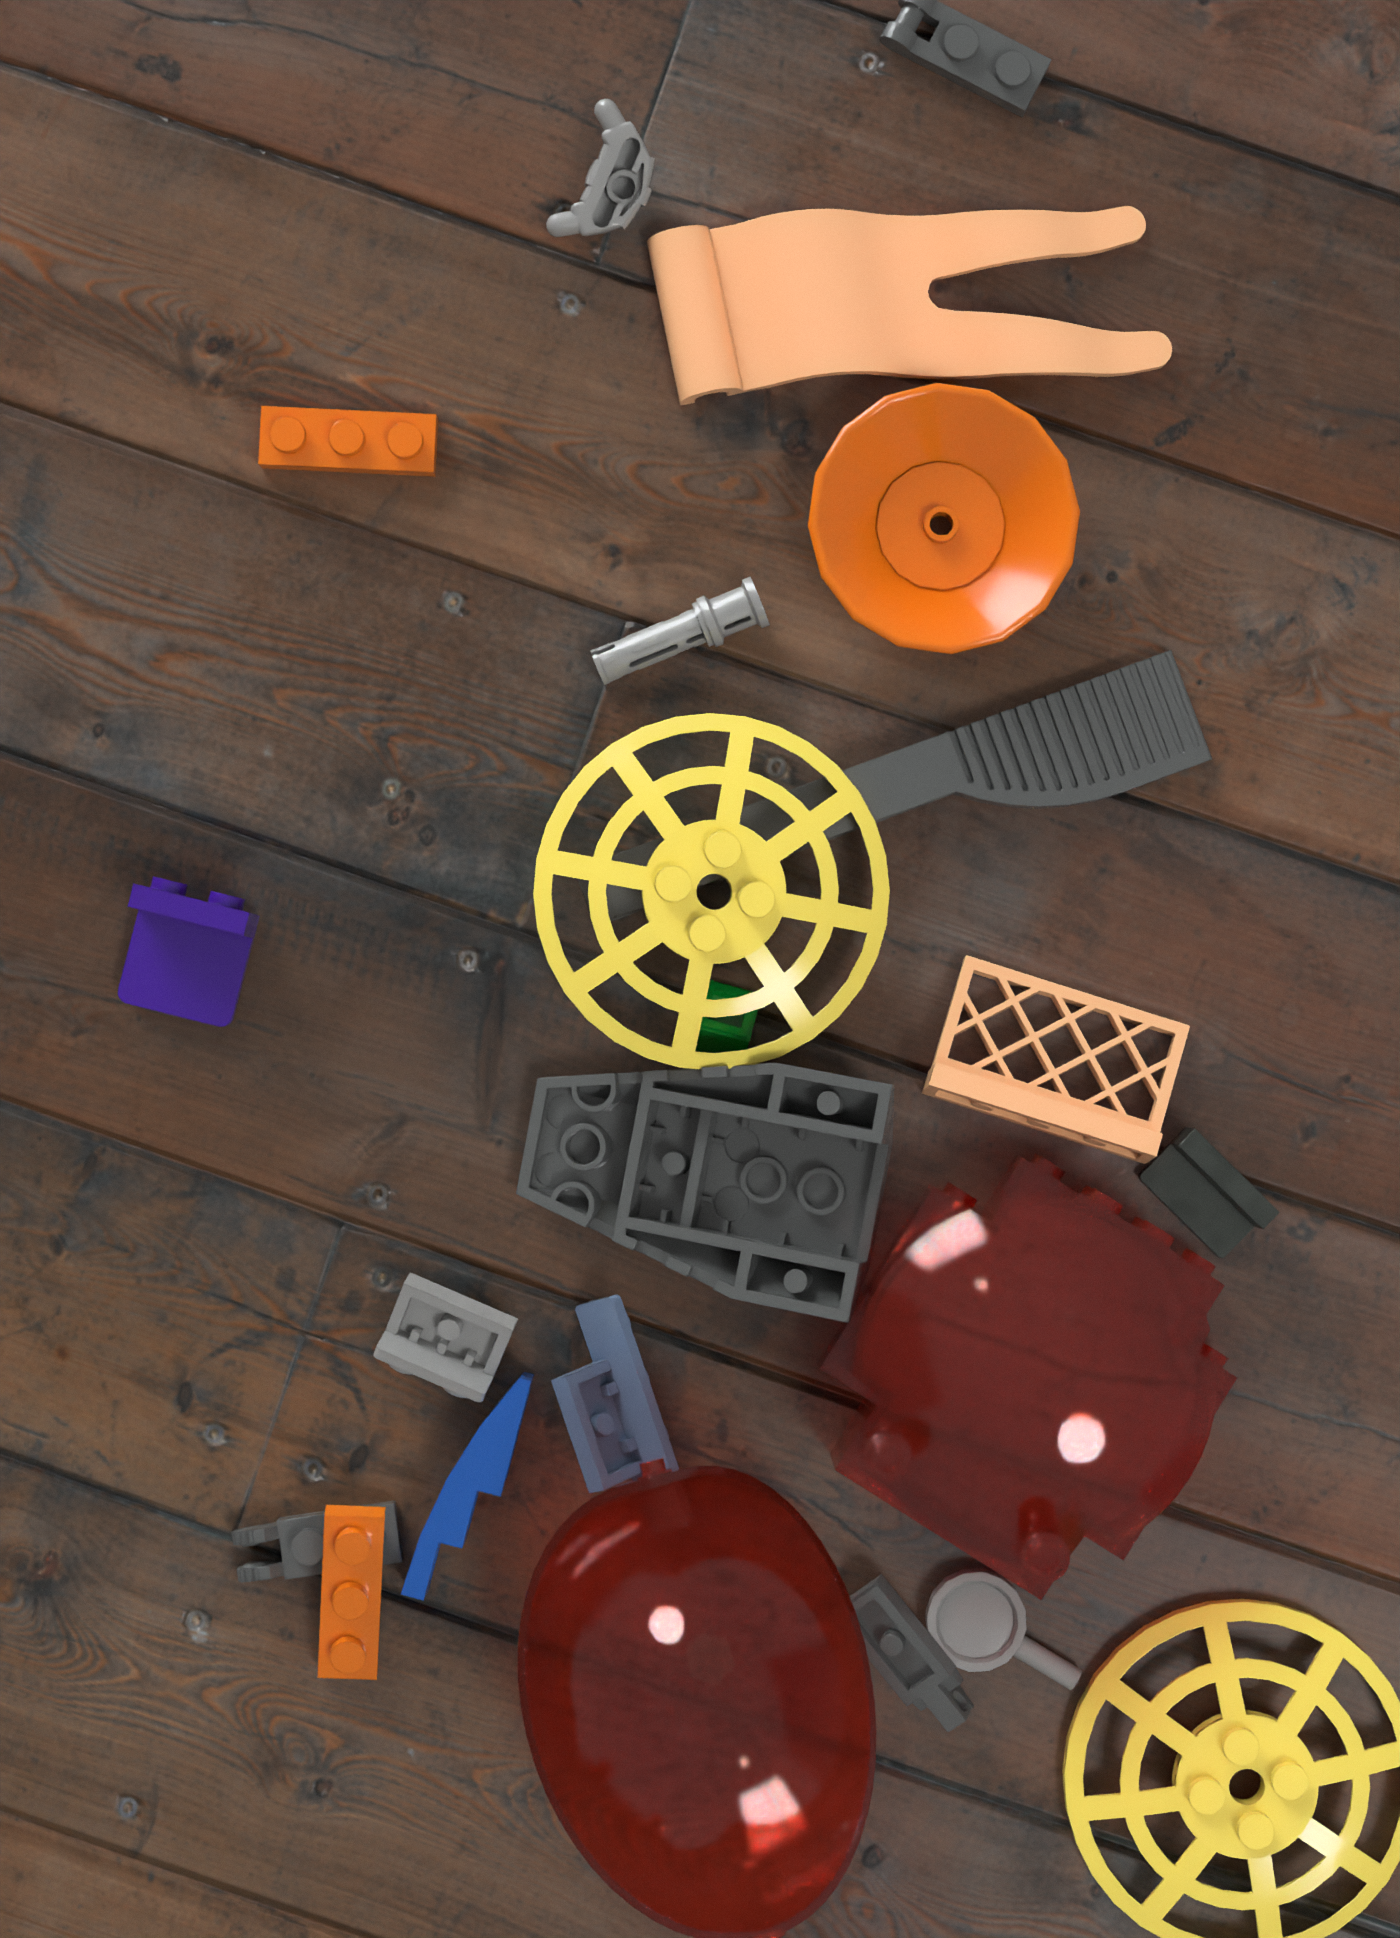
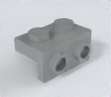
[373,1272,518,1402]

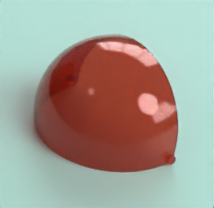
[518,1457,877,1938]

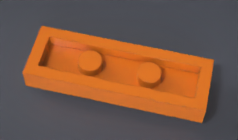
[258,406,438,477]
[317,1505,386,1680]

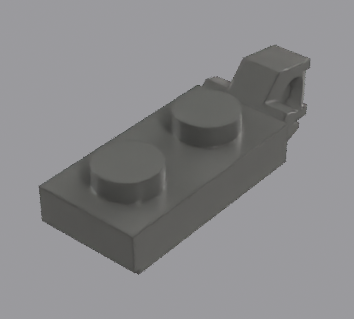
[833,1574,974,1732]

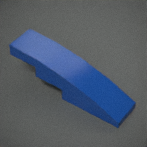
[400,1372,534,1601]

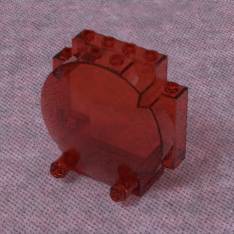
[818,1153,1237,1600]

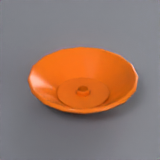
[808,383,1080,654]

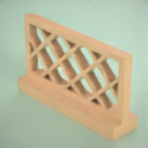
[922,955,1190,1164]

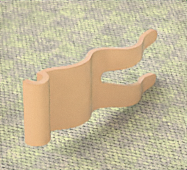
[647,206,1172,405]

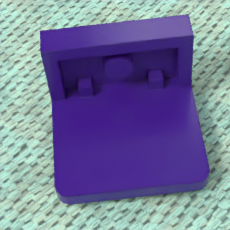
[118,876,260,1027]

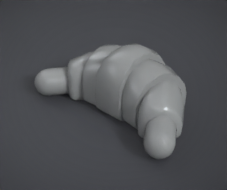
[546,98,655,237]

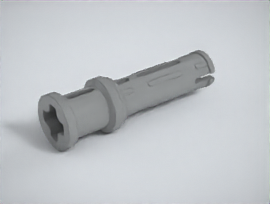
[590,576,770,685]

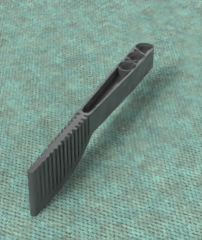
[577,650,1212,922]

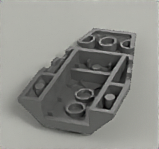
[516,1063,894,1323]

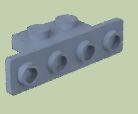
[551,1294,695,1529]

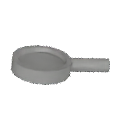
[925,1568,1082,1690]

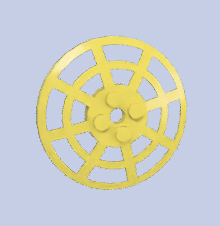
[533,713,890,1070]
[1062,1598,1400,1938]

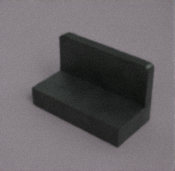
[1139,1127,1280,1258]

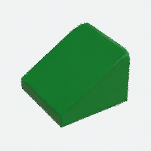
[695,980,758,1053]

